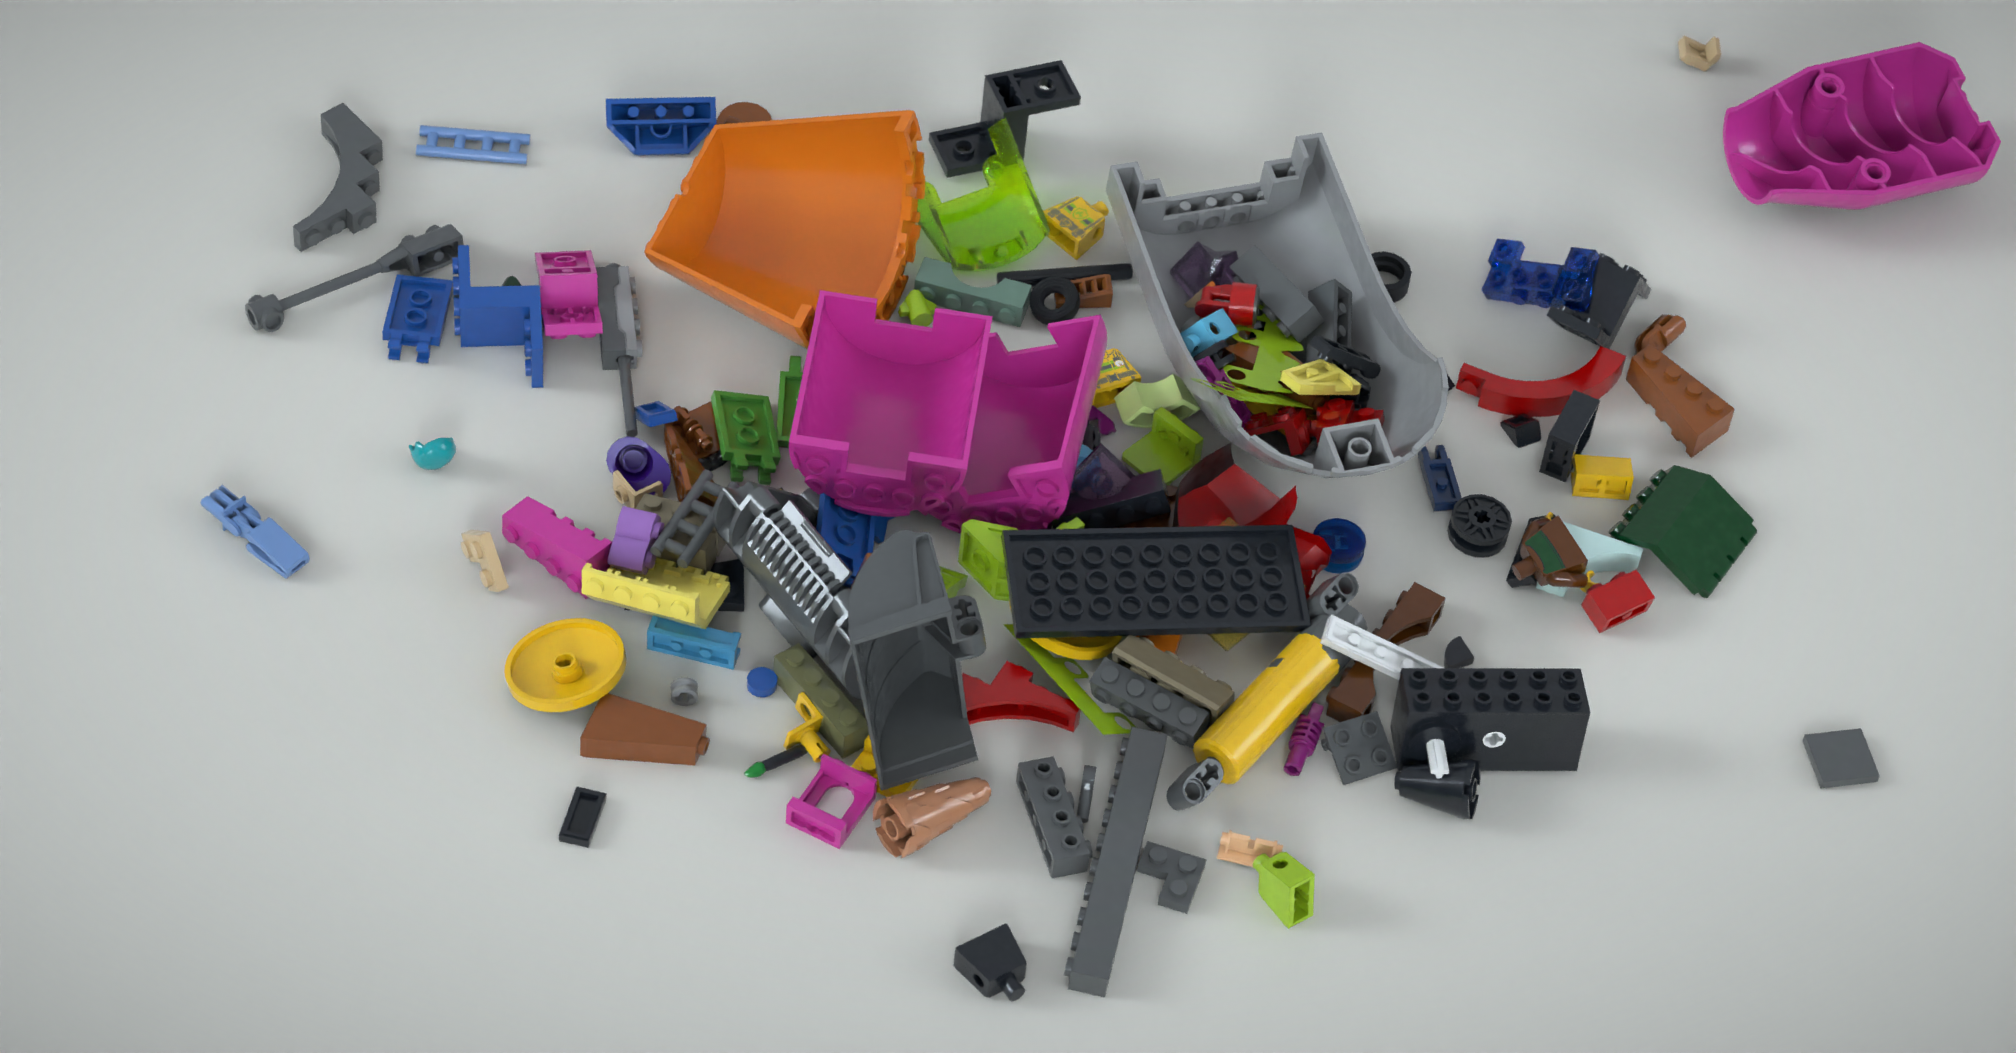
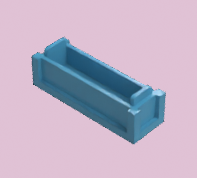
[647,616,741,670]

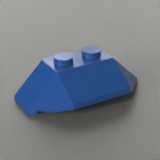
[605,97,716,155]

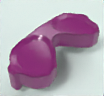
[1088,405,1116,435]

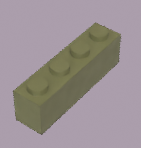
[773,643,869,759]

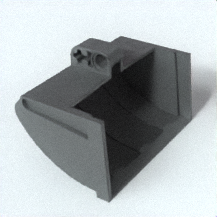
[847,530,986,791]

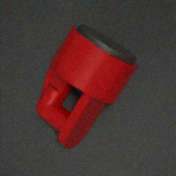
[1194,282,1260,327]

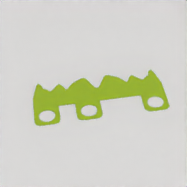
[1223,305,1304,393]

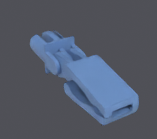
[200,484,310,579]

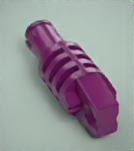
[1283,702,1325,776]

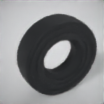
[1029,277,1080,325]

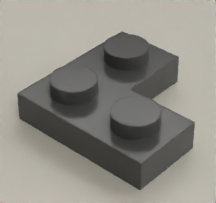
[1137,841,1206,914]

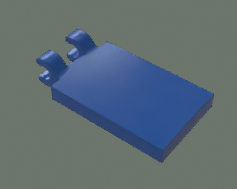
[382,274,453,363]
[816,493,876,588]

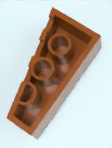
[1626,344,1735,458]

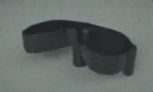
[698,450,728,471]

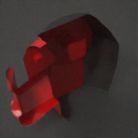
[1173,442,1332,600]

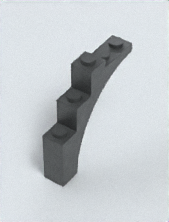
[293,103,383,252]

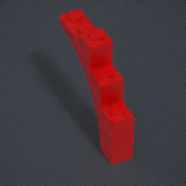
[962,661,1081,733]

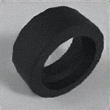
[1371,251,1412,303]

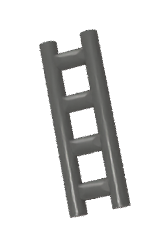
[650,470,740,568]

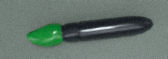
[744,744,808,778]

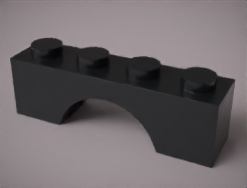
[1051,469,1171,529]

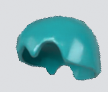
[409,437,456,470]

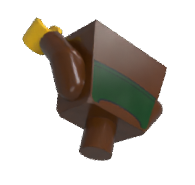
[1512,512,1597,593]

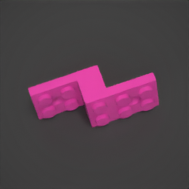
[535,250,603,339]

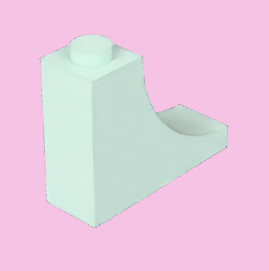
[1536,521,1644,597]

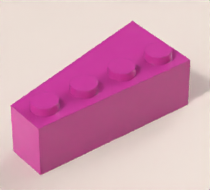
[502,496,612,599]

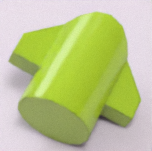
[898,289,937,327]

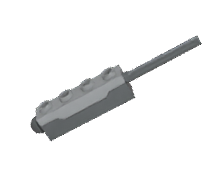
[596,263,642,437]

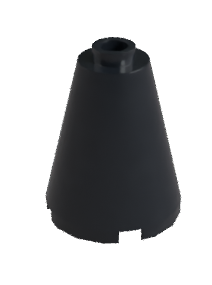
[1394,759,1480,820]

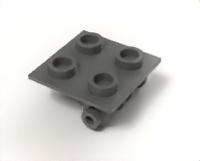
[1321,711,1397,785]

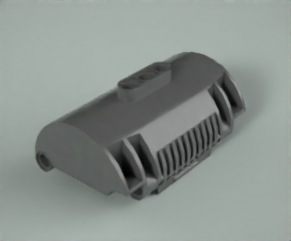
[713,481,862,700]

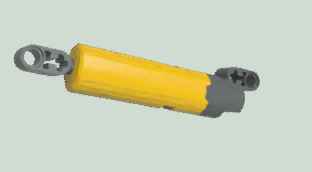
[1166,572,1368,811]

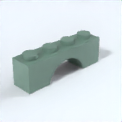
[914,257,1032,327]

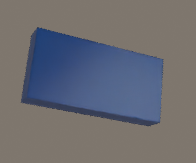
[635,401,678,427]

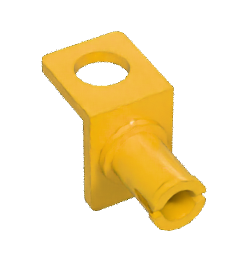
[783,692,831,763]

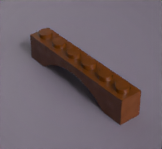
[1326,582,1446,722]

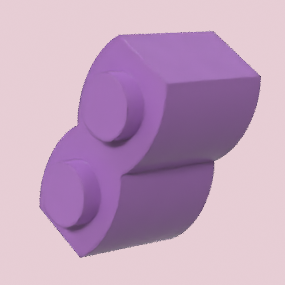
[607,506,664,575]

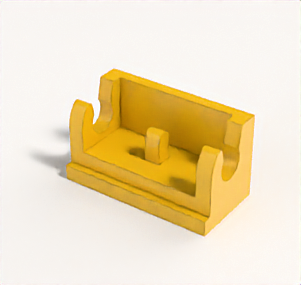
[1571,454,1634,500]

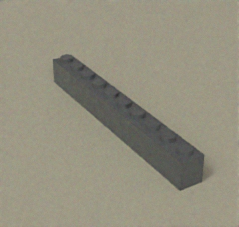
[1064,727,1168,997]

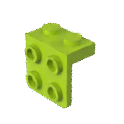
[1122,406,1204,485]

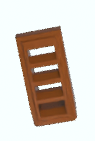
[1054,274,1113,308]

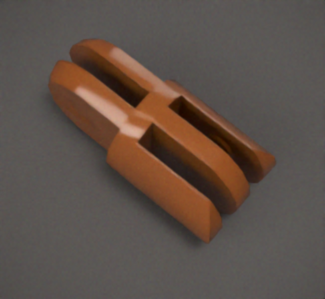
[1635,314,1686,353]

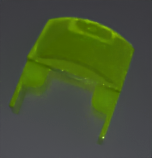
[917,118,1050,272]

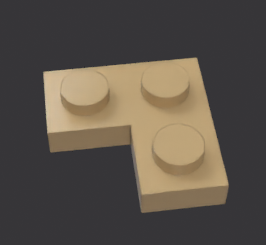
[461,530,509,592]

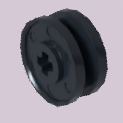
[1447,494,1512,557]

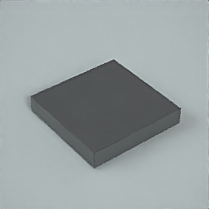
[1803,728,1880,788]

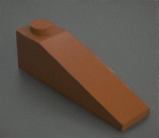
[664,422,718,507]

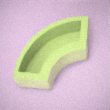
[1114,374,1200,428]

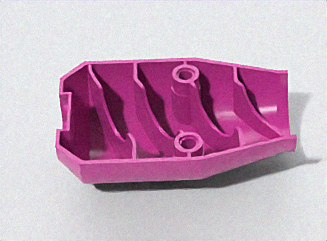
[1723,42,2001,210]

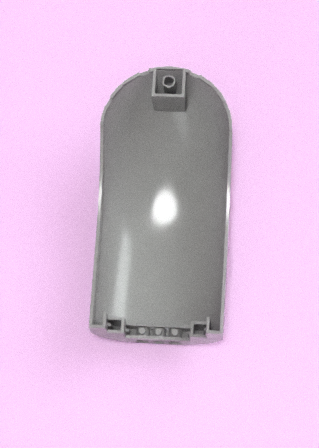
[1106,133,1449,478]

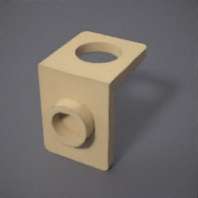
[613,470,663,509]

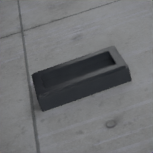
[559,787,607,848]

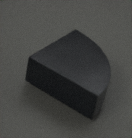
[1444,636,1474,668]

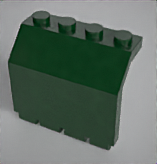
[1608,465,1757,598]

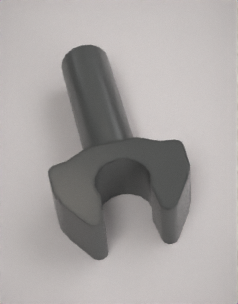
[1077,765,1096,823]

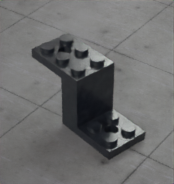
[929,60,1081,178]
[1546,253,1651,349]

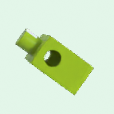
[1253,852,1315,929]

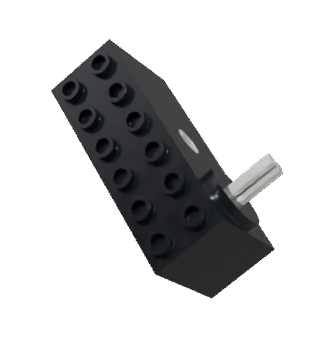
[1390,668,1590,778]

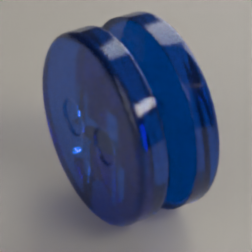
[1313,518,1366,574]

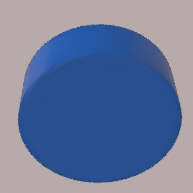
[747,667,777,697]

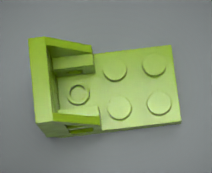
[958,517,1085,601]

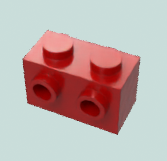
[1581,569,1655,633]

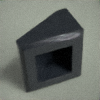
[1500,413,1541,448]

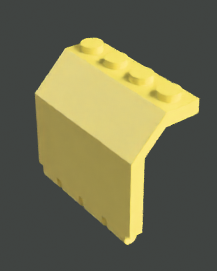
[582,557,730,630]

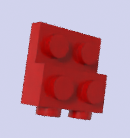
[1311,398,1385,446]

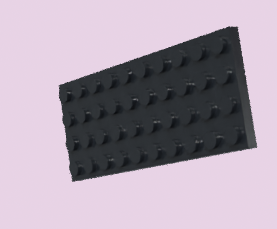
[1001,525,1311,639]

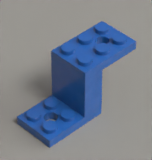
[452,245,543,388]

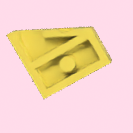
[1280,359,1361,395]

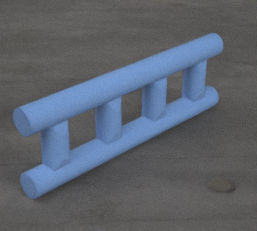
[416,125,530,165]

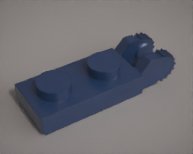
[1418,445,1462,511]

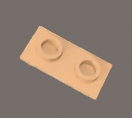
[1217,830,1283,867]

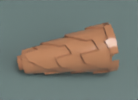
[873,777,991,859]

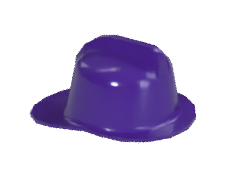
[606,436,671,495]

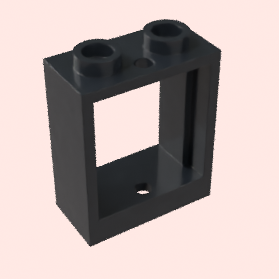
[1539,390,1600,482]

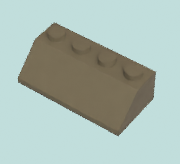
[1112,635,1235,725]

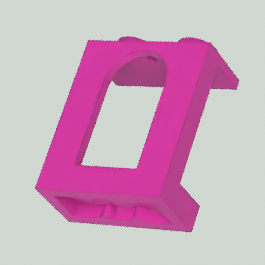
[786,754,877,849]

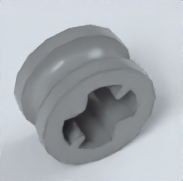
[671,677,698,706]

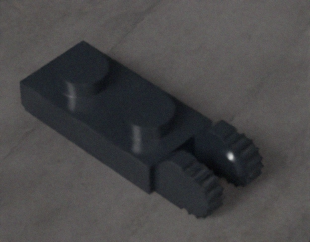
[1310,334,1381,379]

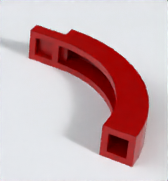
[1456,346,1626,417]

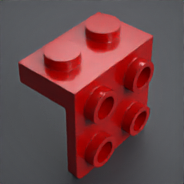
[1243,406,1313,456]

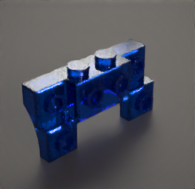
[1482,238,1599,311]

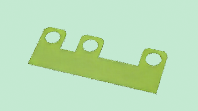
[1191,378,1313,409]
[1003,624,1137,735]

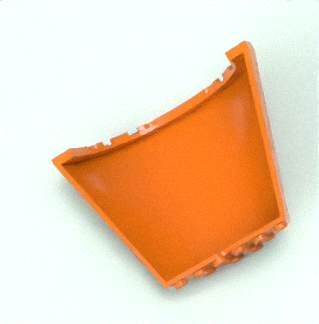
[644,110,925,349]

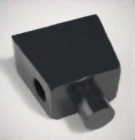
[953,923,1027,1001]

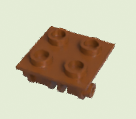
[671,401,720,459]

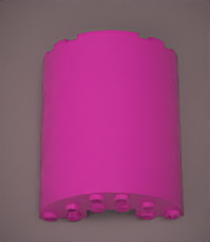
[789,290,993,517]
[918,315,1108,533]

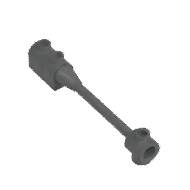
[245,224,464,332]

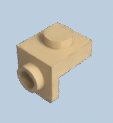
[1678,35,1721,72]

